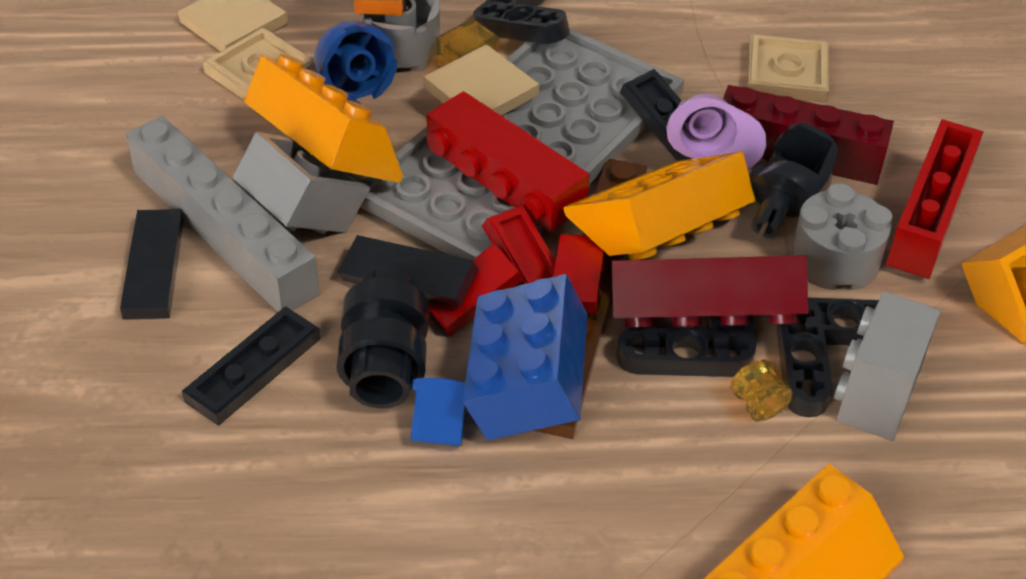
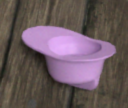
[666,93,766,169]

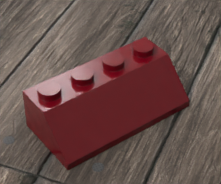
[723,85,894,185]
[612,255,808,327]

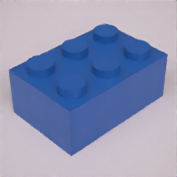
[462,274,587,440]

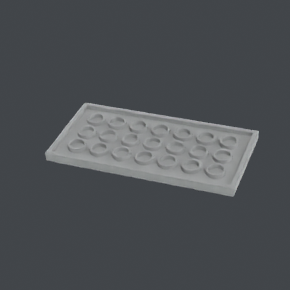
[360,28,684,260]

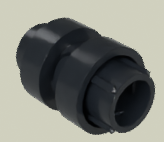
[336,268,429,409]

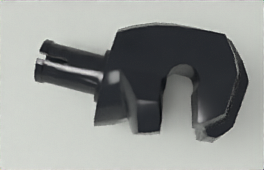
[749,122,838,238]

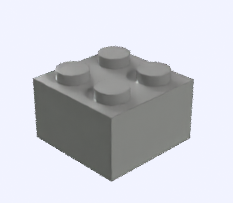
[232,132,370,234]
[834,290,941,441]

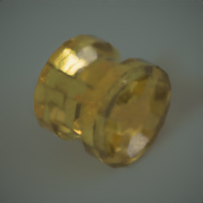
[730,359,793,422]

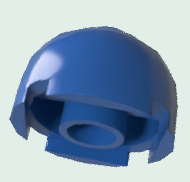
[314,20,397,104]

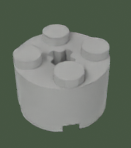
[361,0,441,71]
[792,183,892,290]

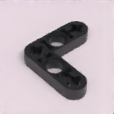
[473,0,570,44]
[776,297,879,418]
[616,315,756,377]

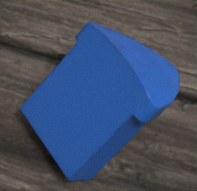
[410,378,466,446]

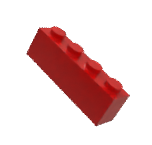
[426,91,590,232]
[886,119,984,279]

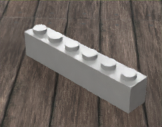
[126,116,320,312]

